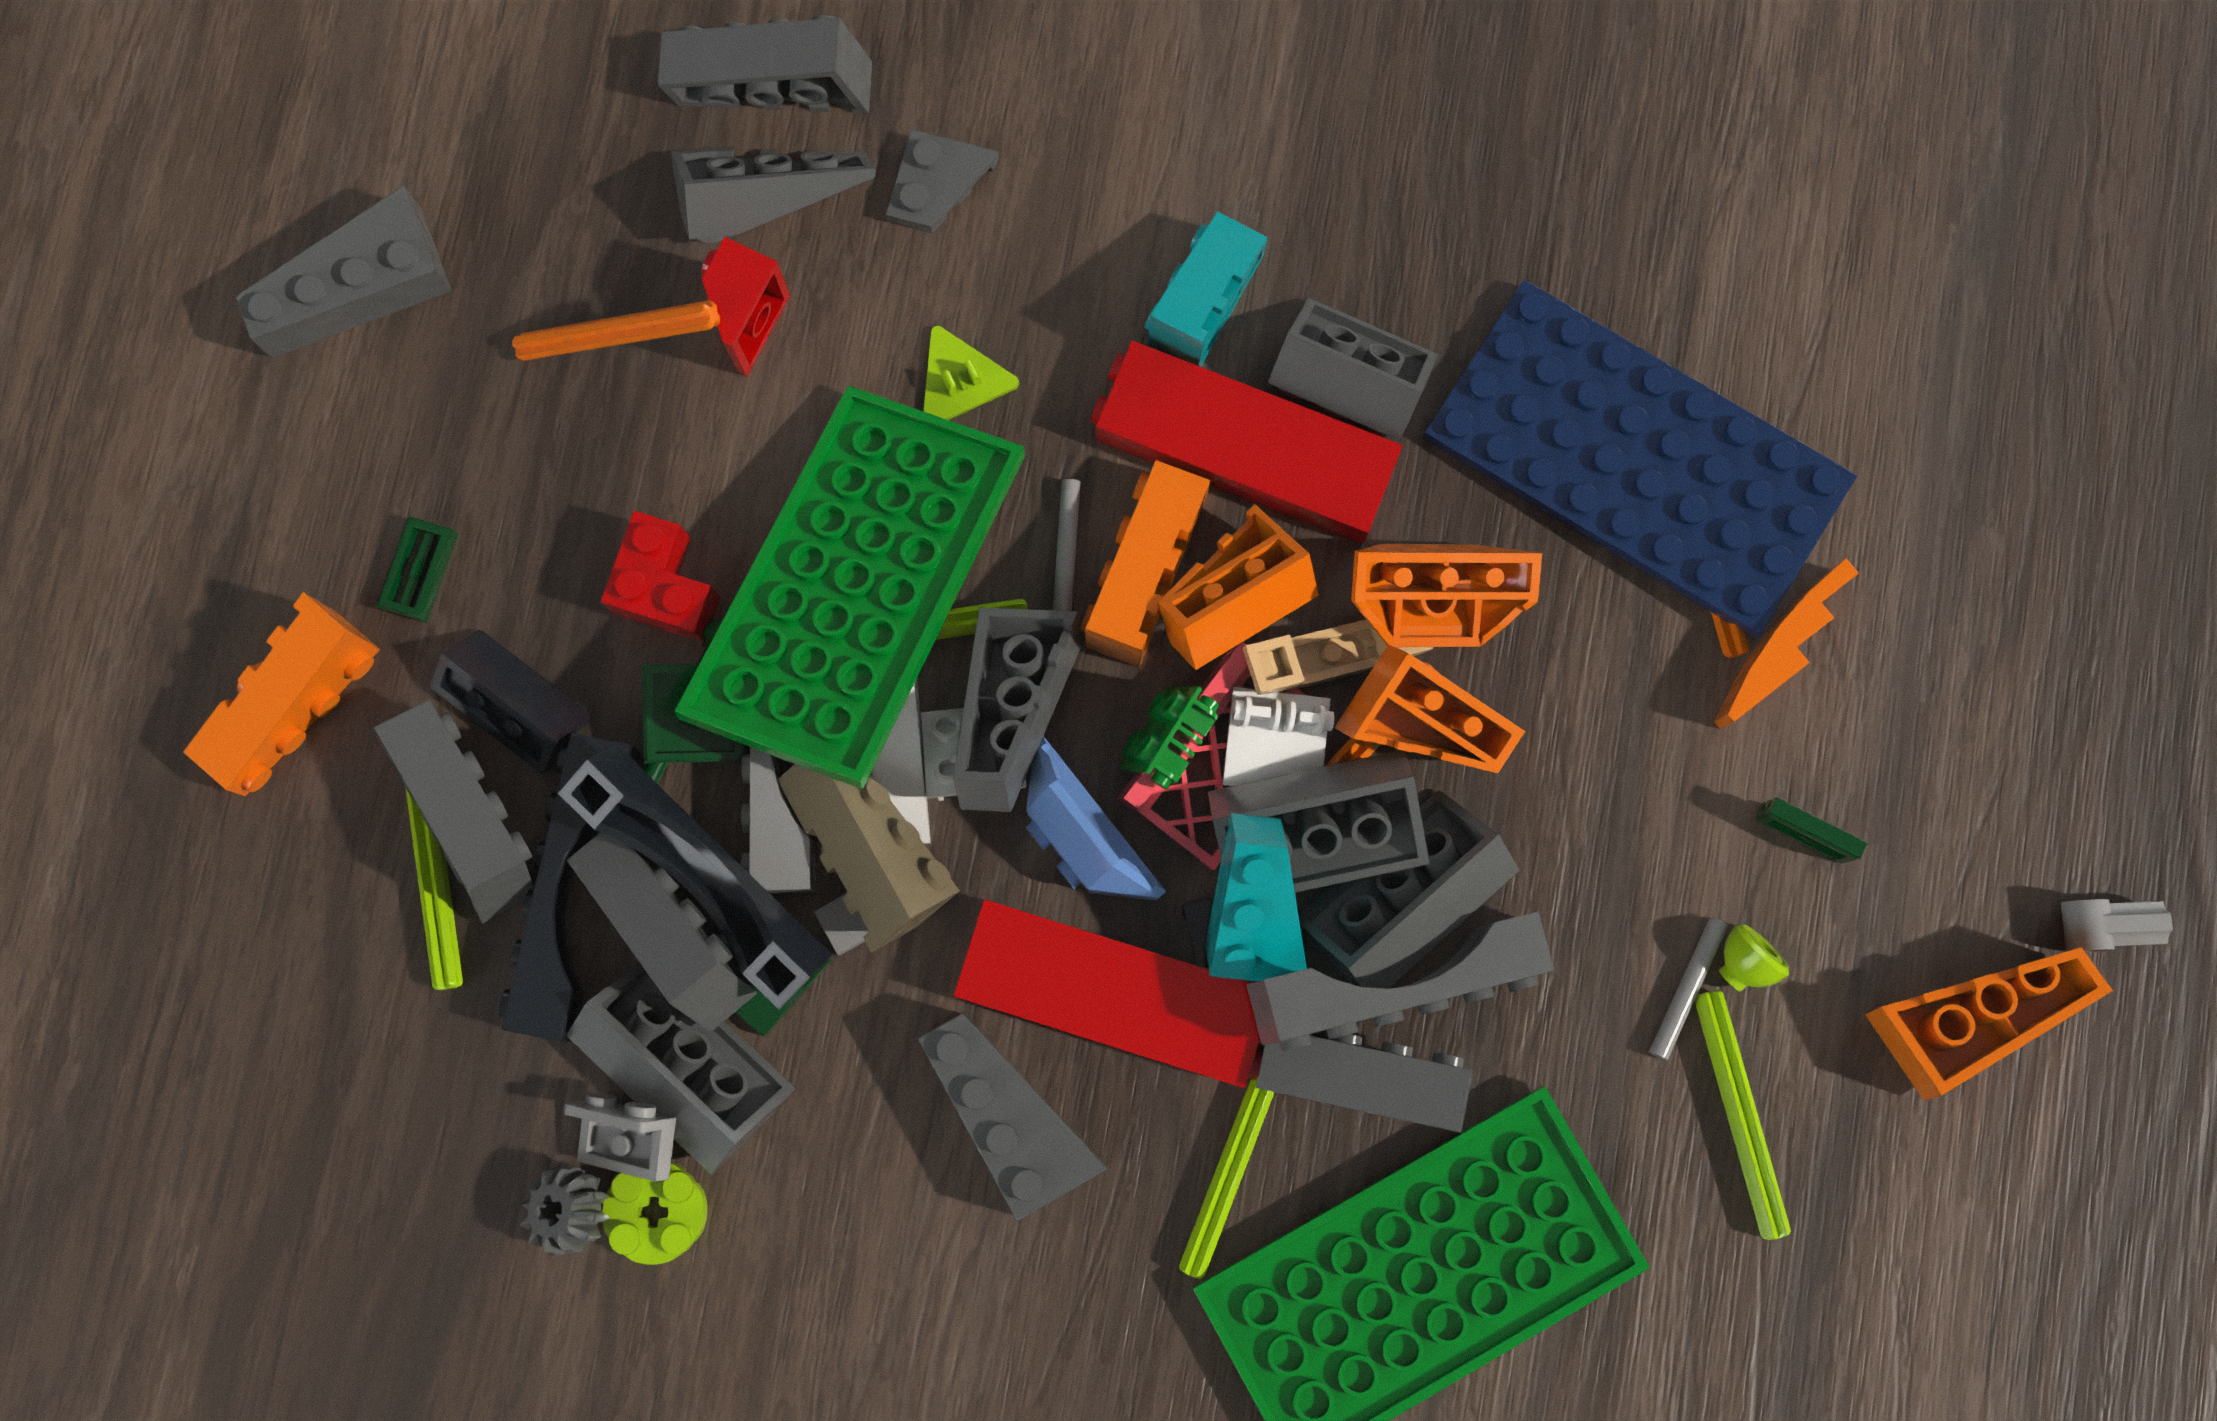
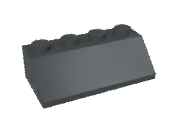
[1208,750,1430,893]
[1298,790,1520,989]
[566,962,796,1175]

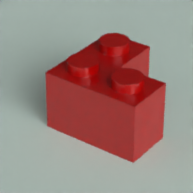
[601,510,720,642]

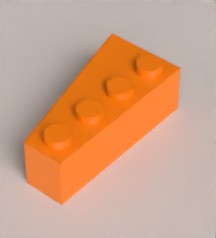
[1080,460,1210,668]
[183,592,380,796]
[1865,947,2113,1101]

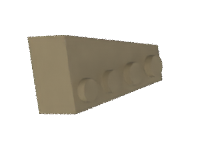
[777,764,960,953]

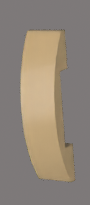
[1242,619,1434,695]

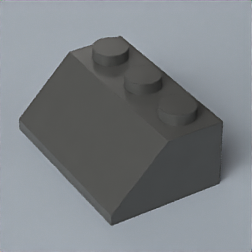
[1268,298,1439,441]

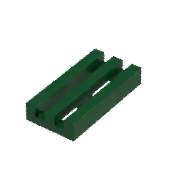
[375,516,459,624]
[1755,797,1868,864]

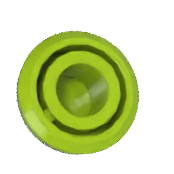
[1719,924,1789,992]

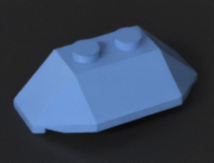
[1025,735,1166,901]

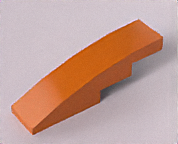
[1714,558,1859,729]

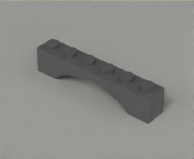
[1246,912,1555,1051]

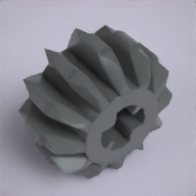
[519,1166,610,1255]

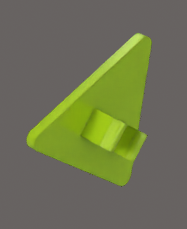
[923,326,1019,420]

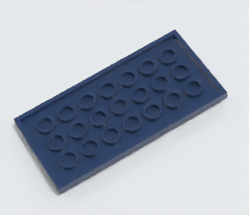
[1423,279,1858,639]

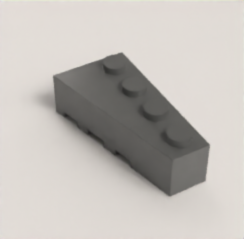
[658,15,872,113]
[235,185,452,358]
[953,607,1082,812]
[373,699,534,924]
[567,832,757,1032]
[918,1013,1107,1221]
[1256,1034,1473,1133]

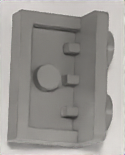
[564,1093,676,1182]

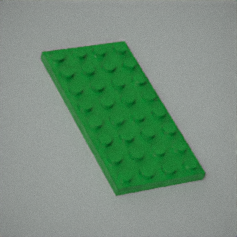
[674,386,1025,790]
[1192,1086,1650,1421]

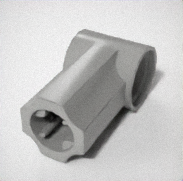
[2061,899,2173,952]

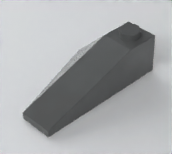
[671,147,876,243]

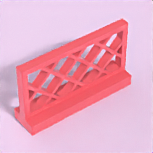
[1116,642,1305,870]

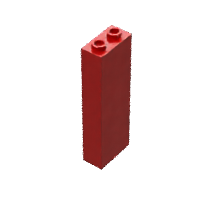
[1090,341,1403,545]
[954,899,1264,1088]

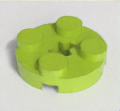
[602,1161,708,1265]

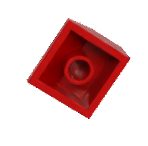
[701,236,791,377]

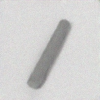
[1053,479,1081,611]
[1649,917,1728,1061]

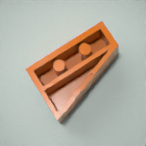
[1158,504,1319,670]
[1334,644,1525,773]

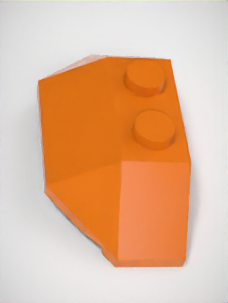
[1351,544,1542,647]

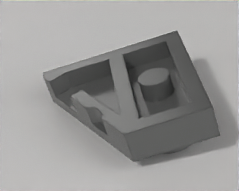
[886,129,999,234]

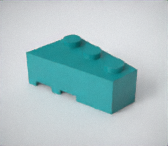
[1144,211,1268,367]
[1205,813,1307,981]

